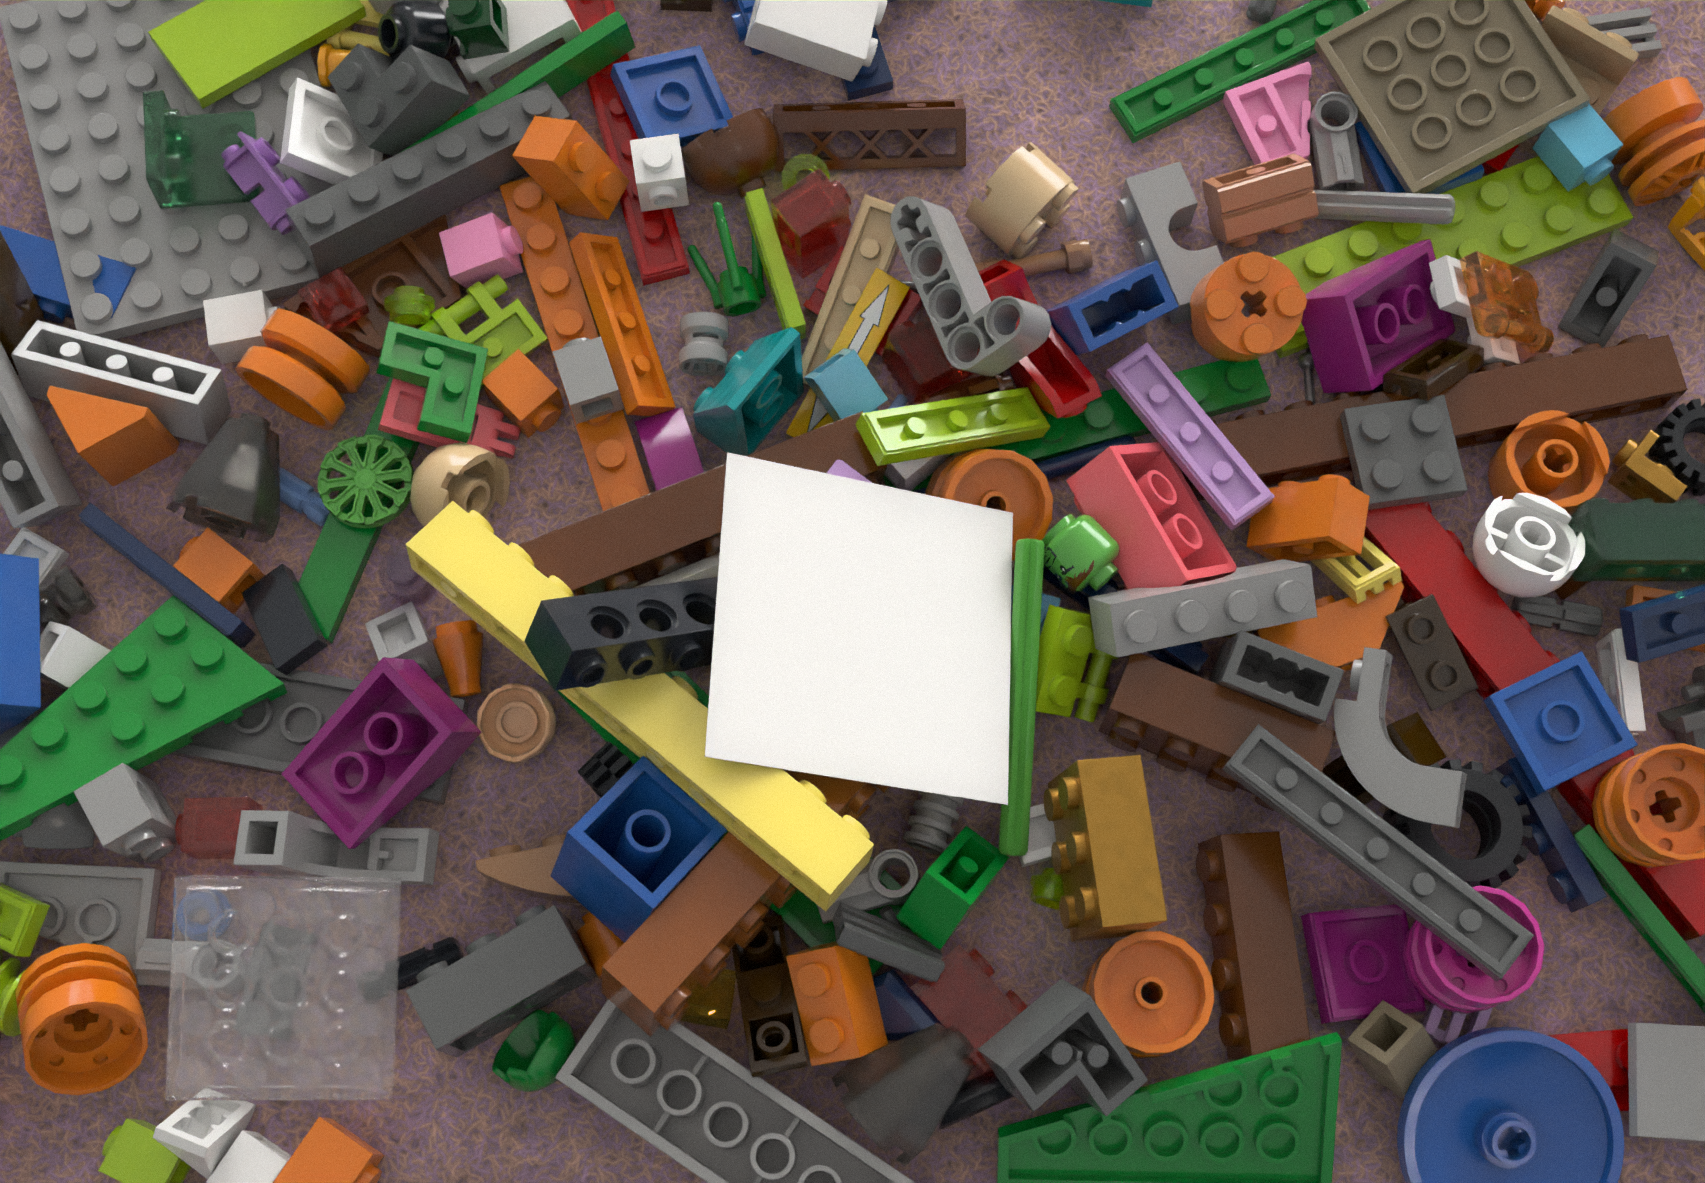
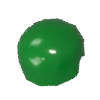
[492,1009,576,1092]

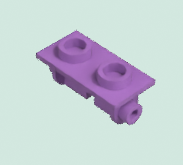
[221,131,310,235]

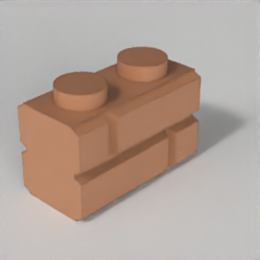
[1202,153,1319,247]

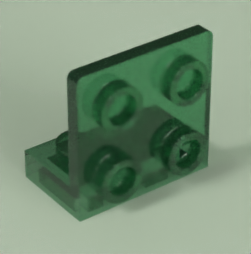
[143,90,260,209]

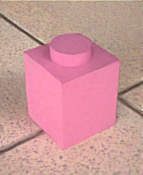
[439,213,523,289]

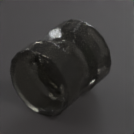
[39,566,99,629]

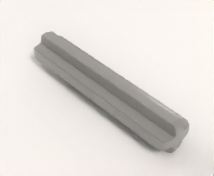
[1313,190,1455,224]

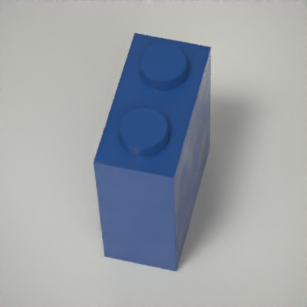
[1046,260,1179,355]

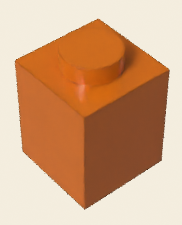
[481,349,565,438]
[173,527,265,614]

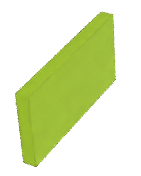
[148,0,367,109]

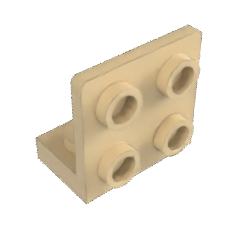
[1541,6,1639,115]

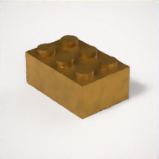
[1043,755,1168,942]

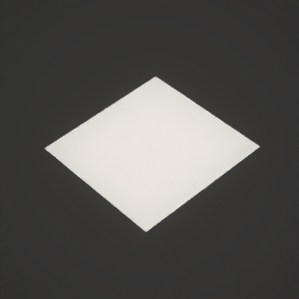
[705,452,1013,805]

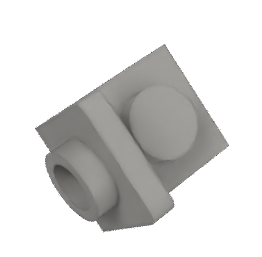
[365,601,444,680]

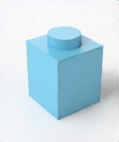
[1533,104,1623,192]
[804,348,888,422]

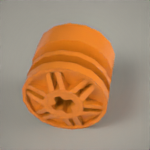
[1603,77,1705,206]
[1592,743,1705,868]
[15,943,148,1096]

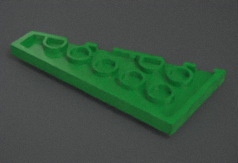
[0,595,288,841]
[996,1032,1342,1183]

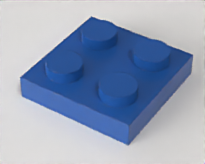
[610,45,733,147]
[1483,651,1638,795]

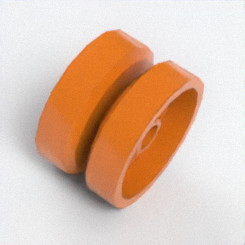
[235,308,370,431]
[925,449,1053,561]
[1082,931,1214,1059]

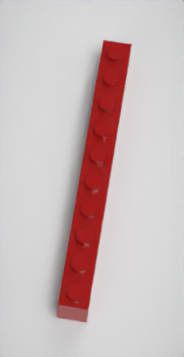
[1364,502,1705,941]

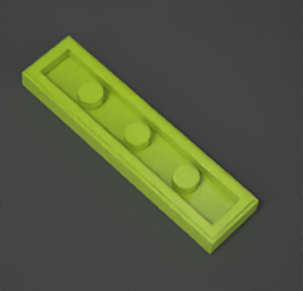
[855,387,1051,466]

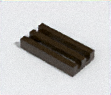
[1383,338,1484,401]

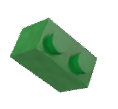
[896,826,1010,950]

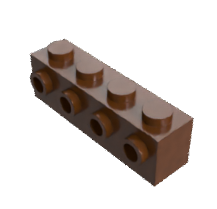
[1196,831,1311,1060]

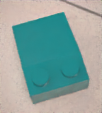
[693,327,804,456]

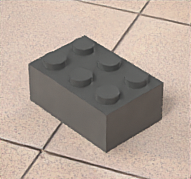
[406,905,597,1057]

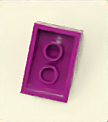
[1301,239,1456,393]
[282,657,482,849]

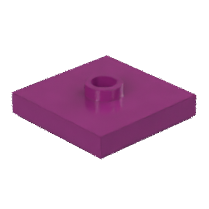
[1300,904,1426,1024]

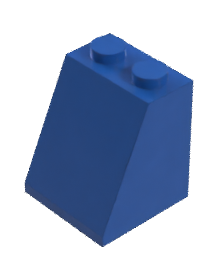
[550,756,727,943]

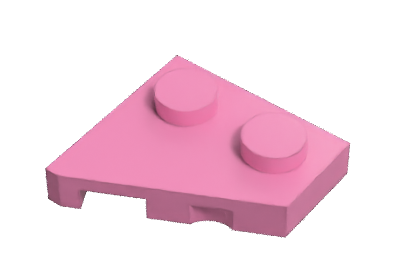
[1222,61,1312,165]

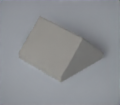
[1628,1023,1705,1146]

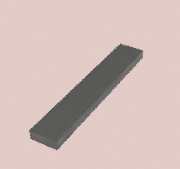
[1223,724,1534,981]

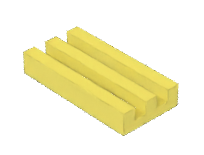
[1311,536,1402,604]

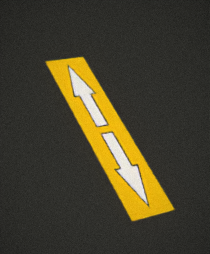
[786,267,910,438]

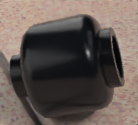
[378,1,454,61]

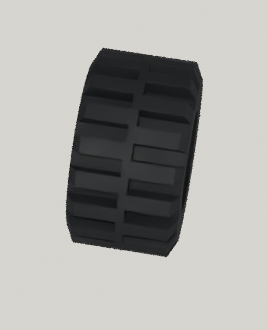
[1383,759,1532,888]

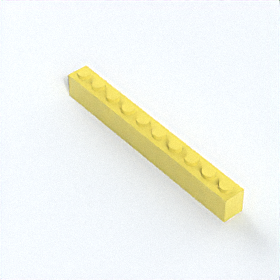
[406,501,874,912]

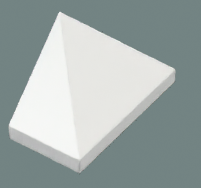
[153,1086,256,1179]

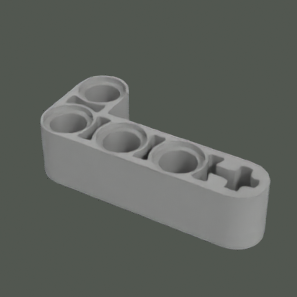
[890,196,1051,377]

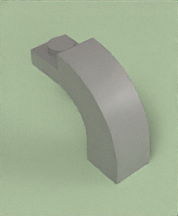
[1334,647,1467,828]
[233,810,440,888]

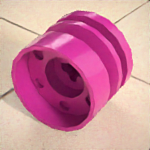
[1403,885,1544,1014]

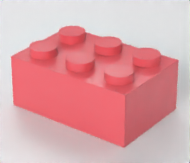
[1066,442,1237,590]

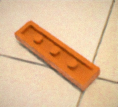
[569,232,676,416]

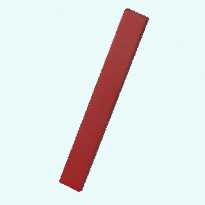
[566,0,690,286]

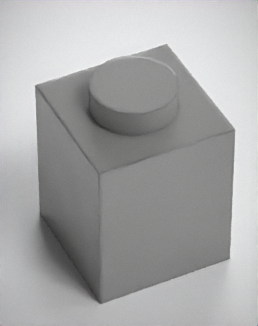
[552,336,624,424]

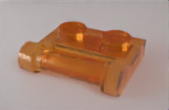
[1460,251,1554,355]

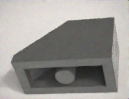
[1558,228,1659,348]

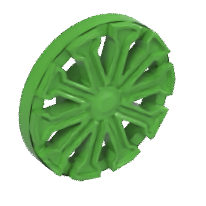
[317,434,414,528]

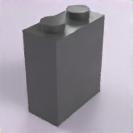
[1208,630,1344,724]

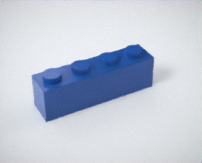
[0,225,136,323]

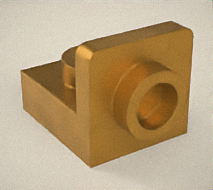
[1607,430,1687,518]

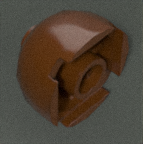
[681,108,779,199]

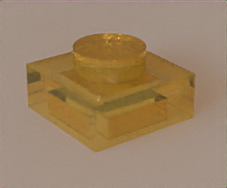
[679,969,736,1029]

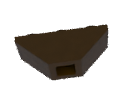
[732,915,808,1078]

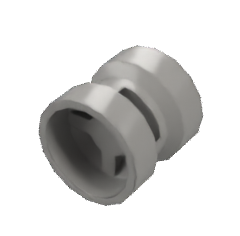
[679,312,729,376]

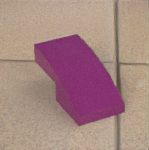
[634,407,704,490]

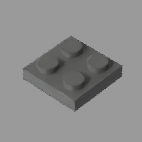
[1340,395,1468,510]

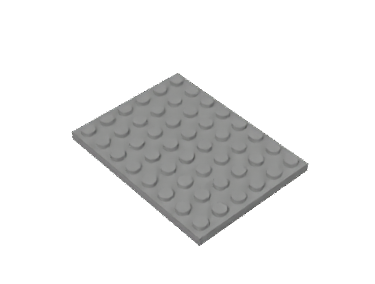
[0,0,338,340]

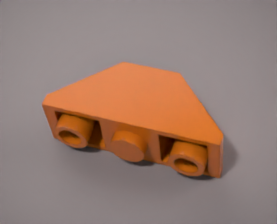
[1254,581,1404,672]

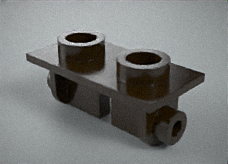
[1385,594,1478,711]

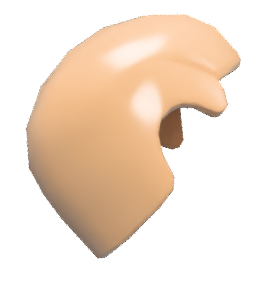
[477,683,556,763]

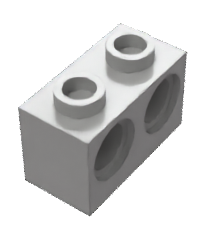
[73,763,185,863]

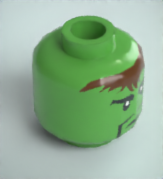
[1042,514,1120,592]

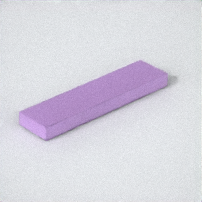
[1105,342,1275,531]

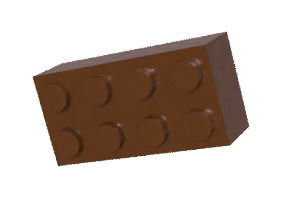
[1098,653,1336,812]

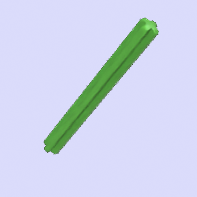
[999,538,1045,856]

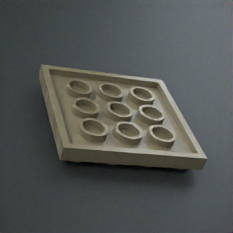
[1315,0,1590,194]

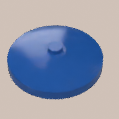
[1397,1027,1624,1183]

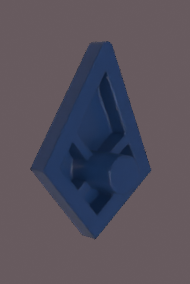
[873,969,946,1041]

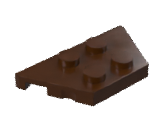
[283,214,461,358]

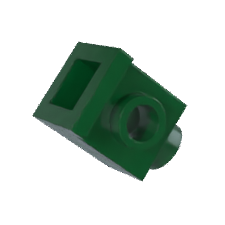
[446,0,510,60]

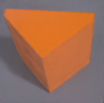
[46,386,180,487]

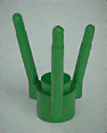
[687,202,767,317]

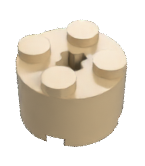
[965,142,1079,259]

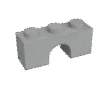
[1117,162,1224,325]

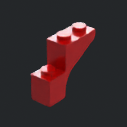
[979,259,1102,418]

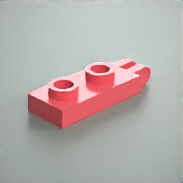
[378,378,521,459]

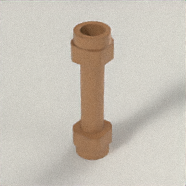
[975,239,1093,277]

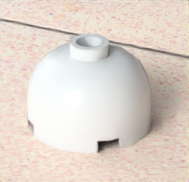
[1472,493,1585,598]

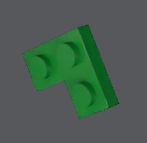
[376,321,488,443]

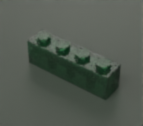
[1568,498,1705,581]

